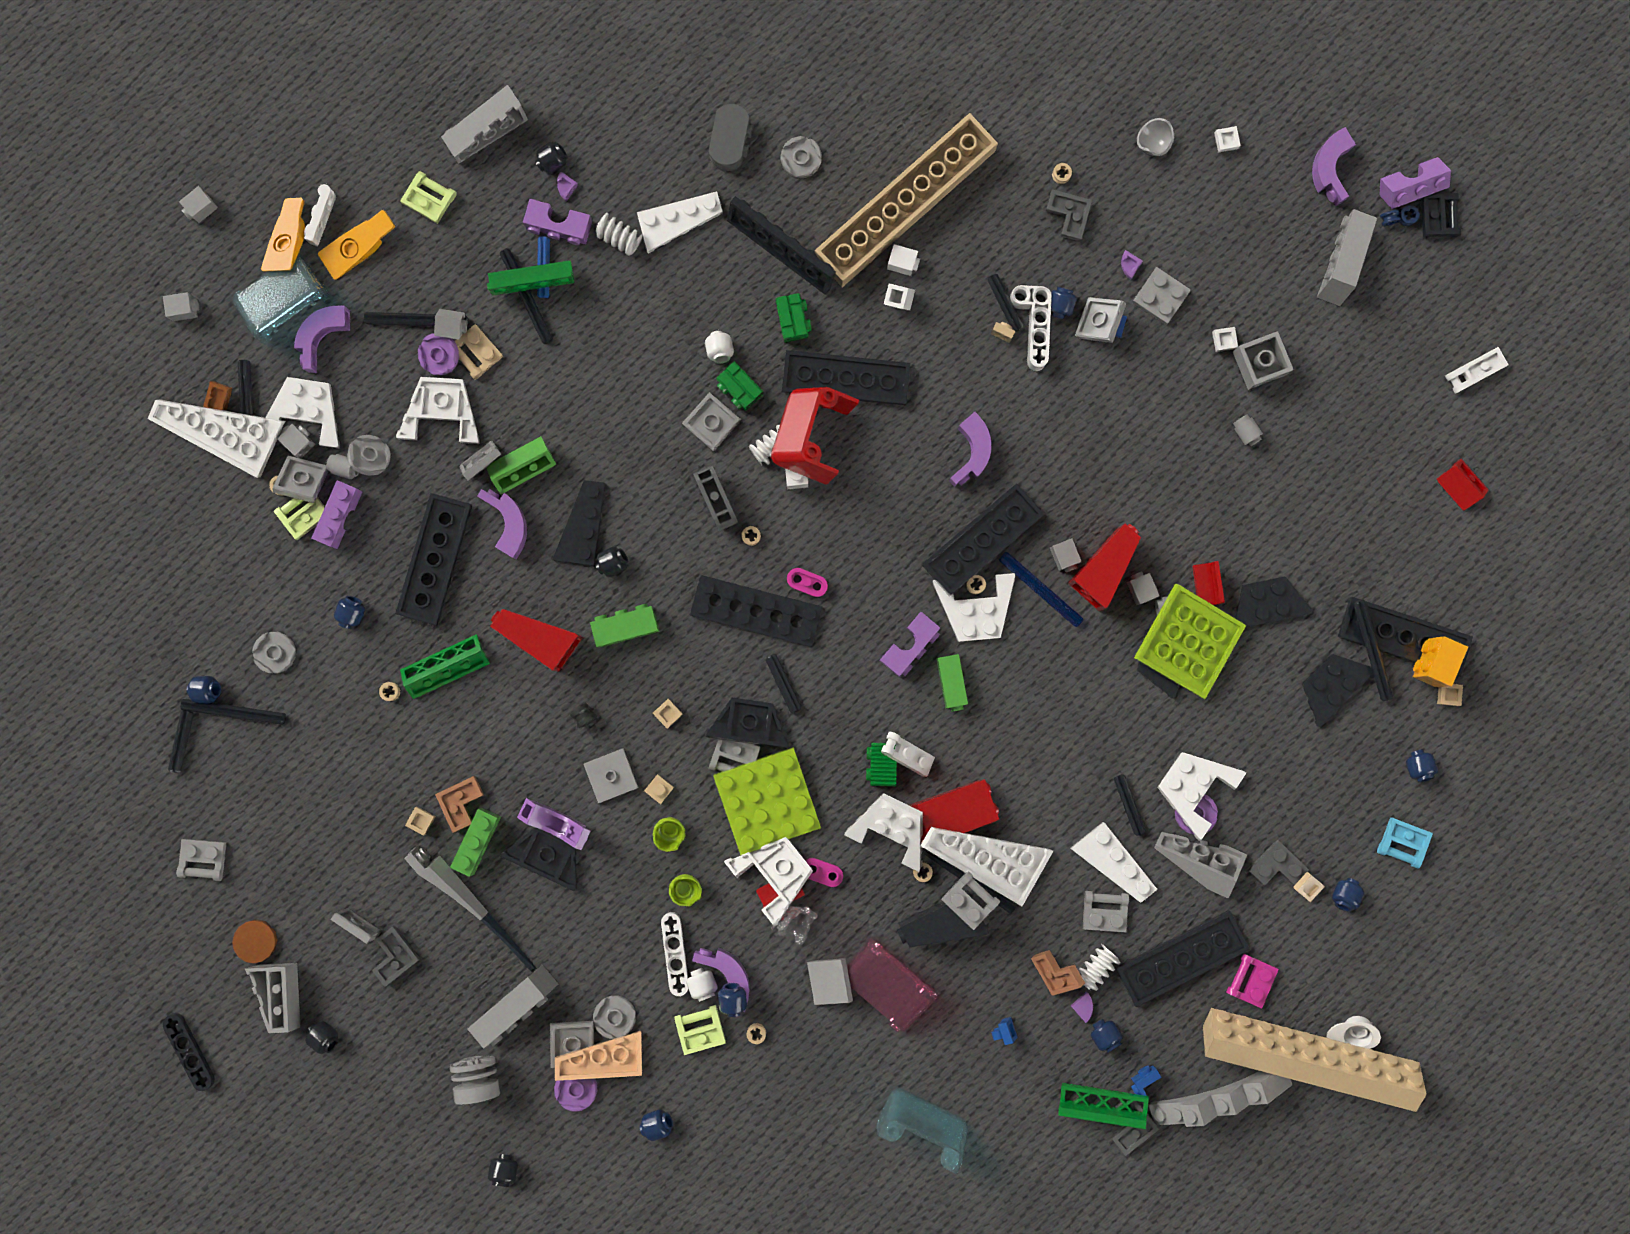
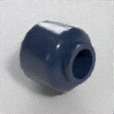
[1051,287,1077,319]
[334,596,365,629]
[186,676,221,703]
[1406,750,1438,783]
[1332,878,1364,912]
[718,983,747,1017]
[1090,1019,1123,1053]
[640,1109,673,1142]

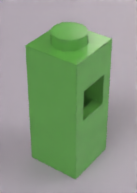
[937,654,968,712]

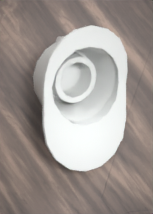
[1327,1016,1381,1049]

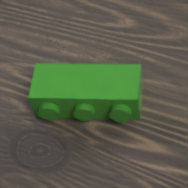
[486,436,556,494]
[590,604,660,648]
[450,808,501,877]

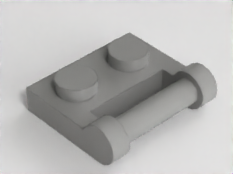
[708,739,761,772]
[176,839,226,881]
[942,871,1000,930]
[1083,891,1129,932]

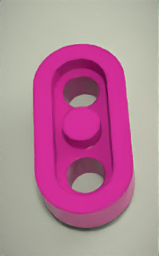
[787,568,828,597]
[805,858,843,887]

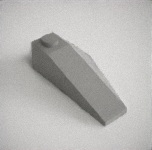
[1154,832,1247,898]

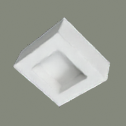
[1214,126,1241,153]
[1212,327,1238,352]

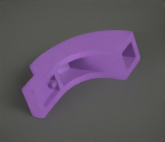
[1312,127,1356,206]
[294,306,350,373]
[949,412,991,487]
[477,489,527,559]
[517,798,590,850]
[692,948,749,1012]

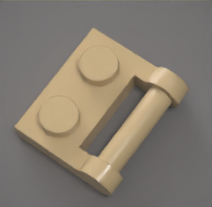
[455,324,504,380]

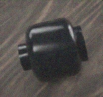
[535,142,567,174]
[596,546,628,578]
[305,1021,339,1054]
[488,1154,518,1187]

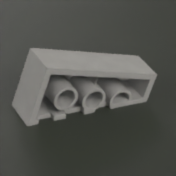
[441,85,528,164]
[1317,209,1377,306]
[468,965,558,1049]

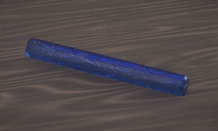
[999,552,1084,627]

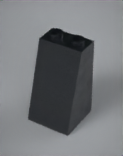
[897,890,989,948]

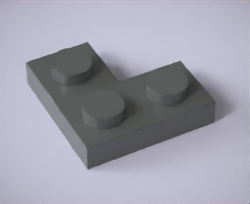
[1046,189,1092,241]
[1248,840,1309,886]
[372,926,420,987]
[1112,1099,1159,1156]

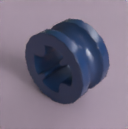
[1398,205,1420,226]
[1380,210,1401,226]

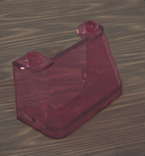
[847,936,939,1032]

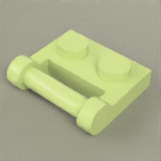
[401,171,457,224]
[274,497,325,540]
[675,1005,726,1055]

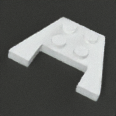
[266,377,340,449]
[396,377,480,444]
[933,573,1015,642]
[1157,752,1246,841]
[844,793,923,872]
[724,837,813,926]

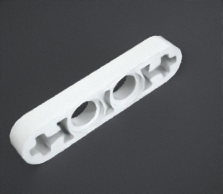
[661,912,688,996]

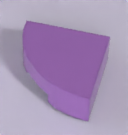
[557,172,578,201]
[1121,250,1143,280]
[1071,992,1093,1023]

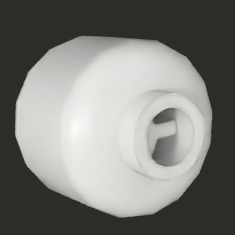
[705,331,734,364]
[686,968,718,1002]

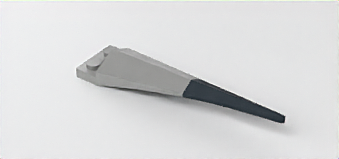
[404,845,536,972]

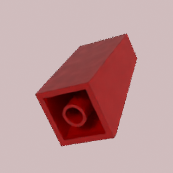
[1068,524,1141,611]
[490,609,583,672]
[909,779,999,844]

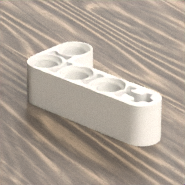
[1010,285,1051,371]

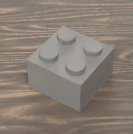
[1233,331,1294,390]

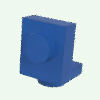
[1131,1065,1161,1096]

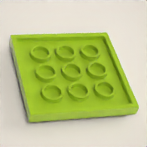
[1134,584,1246,699]
[713,747,821,855]

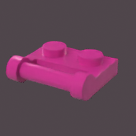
[1226,953,1279,1009]

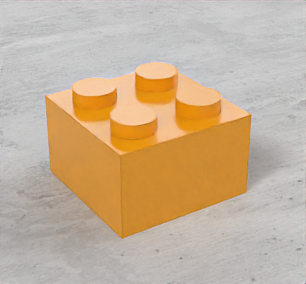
[1413,636,1468,687]

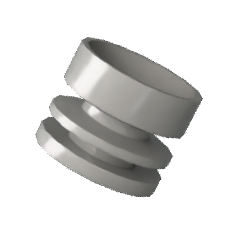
[449,1056,500,1105]

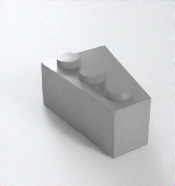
[245,963,300,1033]

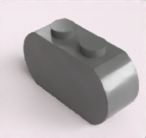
[709,104,753,171]
[693,465,738,531]

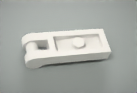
[304,184,336,246]
[1445,347,1508,394]
[881,732,935,777]

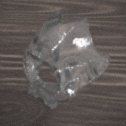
[771,906,817,945]

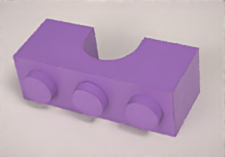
[1380,157,1451,209]
[523,199,592,245]
[311,480,362,549]
[879,612,940,677]

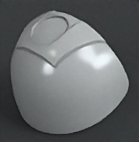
[1137,118,1174,156]

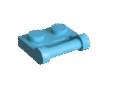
[1377,818,1433,869]

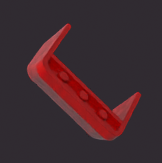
[771,387,859,485]

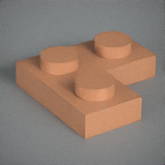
[435,776,484,833]
[1031,950,1085,996]

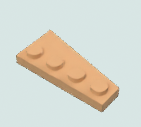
[555,1031,642,1081]

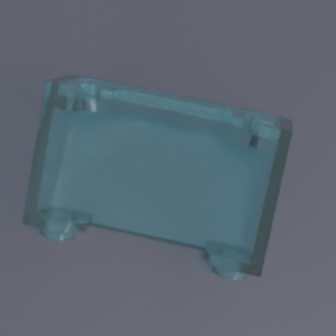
[232,254,333,345]
[876,1088,968,1174]

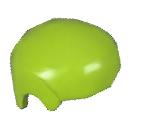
[653,817,685,852]
[669,874,702,906]

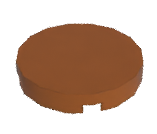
[232,920,277,963]

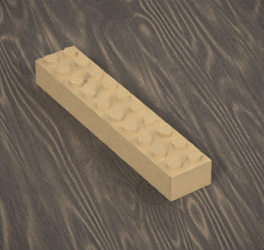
[815,113,998,287]
[1203,1008,1426,1112]

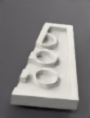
[637,192,723,254]
[1070,822,1157,902]

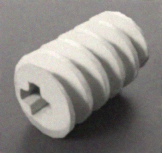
[596,213,643,256]
[749,425,780,465]
[1079,944,1120,991]

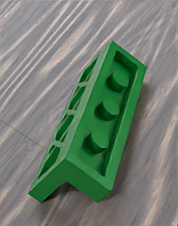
[487,260,575,296]
[400,634,490,699]
[1058,1083,1149,1129]

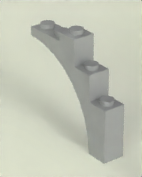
[1149,1071,1292,1127]

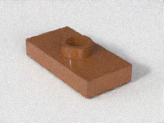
[203,381,232,411]

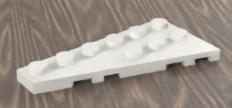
[148,400,285,478]
[921,827,1053,906]

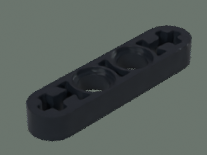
[163,1013,215,1091]

